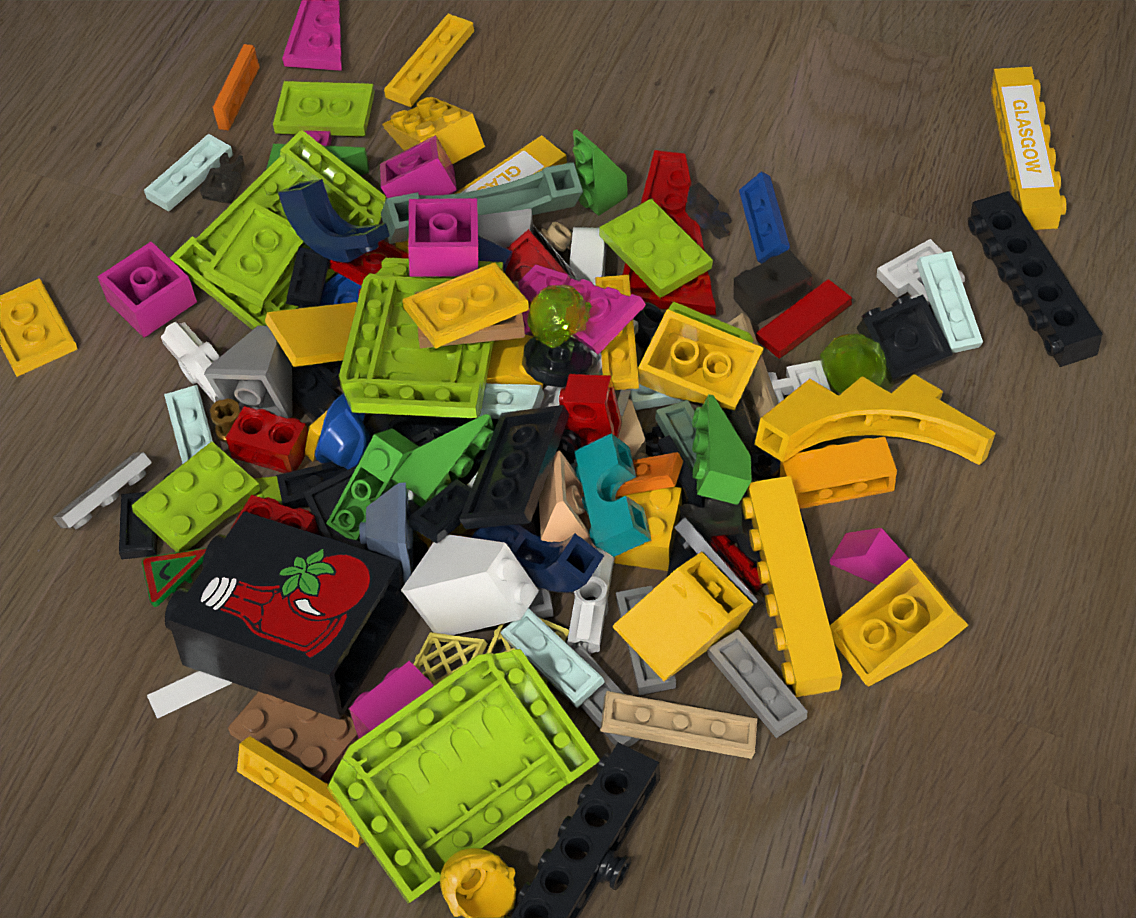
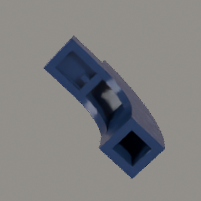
[278,179,390,262]
[471,524,604,592]

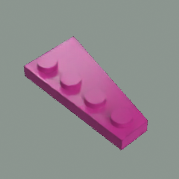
[282,0,342,71]
[518,265,646,354]

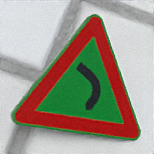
[142,548,207,607]

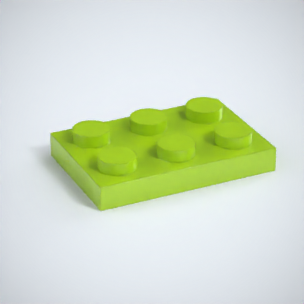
[273,81,375,136]
[599,199,713,298]
[203,201,305,308]
[131,441,260,552]

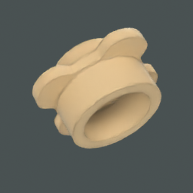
[540,222,572,252]

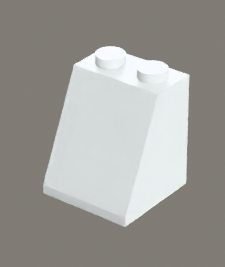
[401,535,539,635]

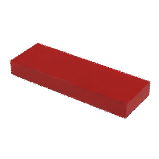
[756,279,852,359]

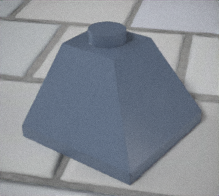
[359,482,414,585]

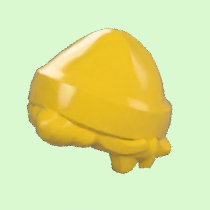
[440,848,516,918]

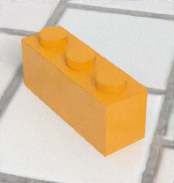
[780,436,897,509]

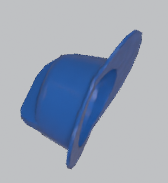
[315,393,371,470]

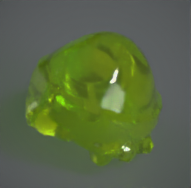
[527,285,592,348]
[820,333,887,393]

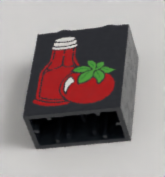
[165,511,408,720]

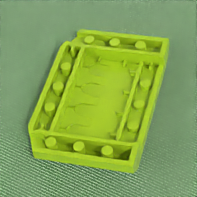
[170,129,386,330]
[339,258,504,418]
[327,649,600,903]

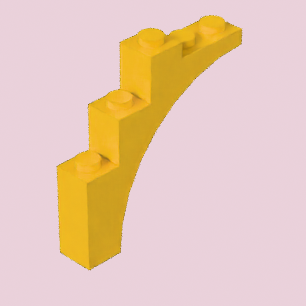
[754,374,996,465]

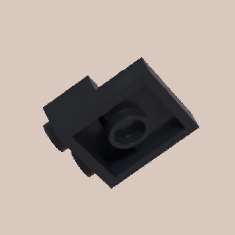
[857,294,953,383]

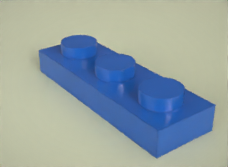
[739,171,790,266]

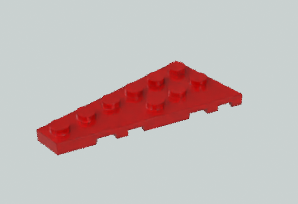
[622,150,716,316]

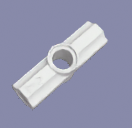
[161,321,220,403]
[567,548,615,655]

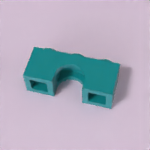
[575,433,651,557]

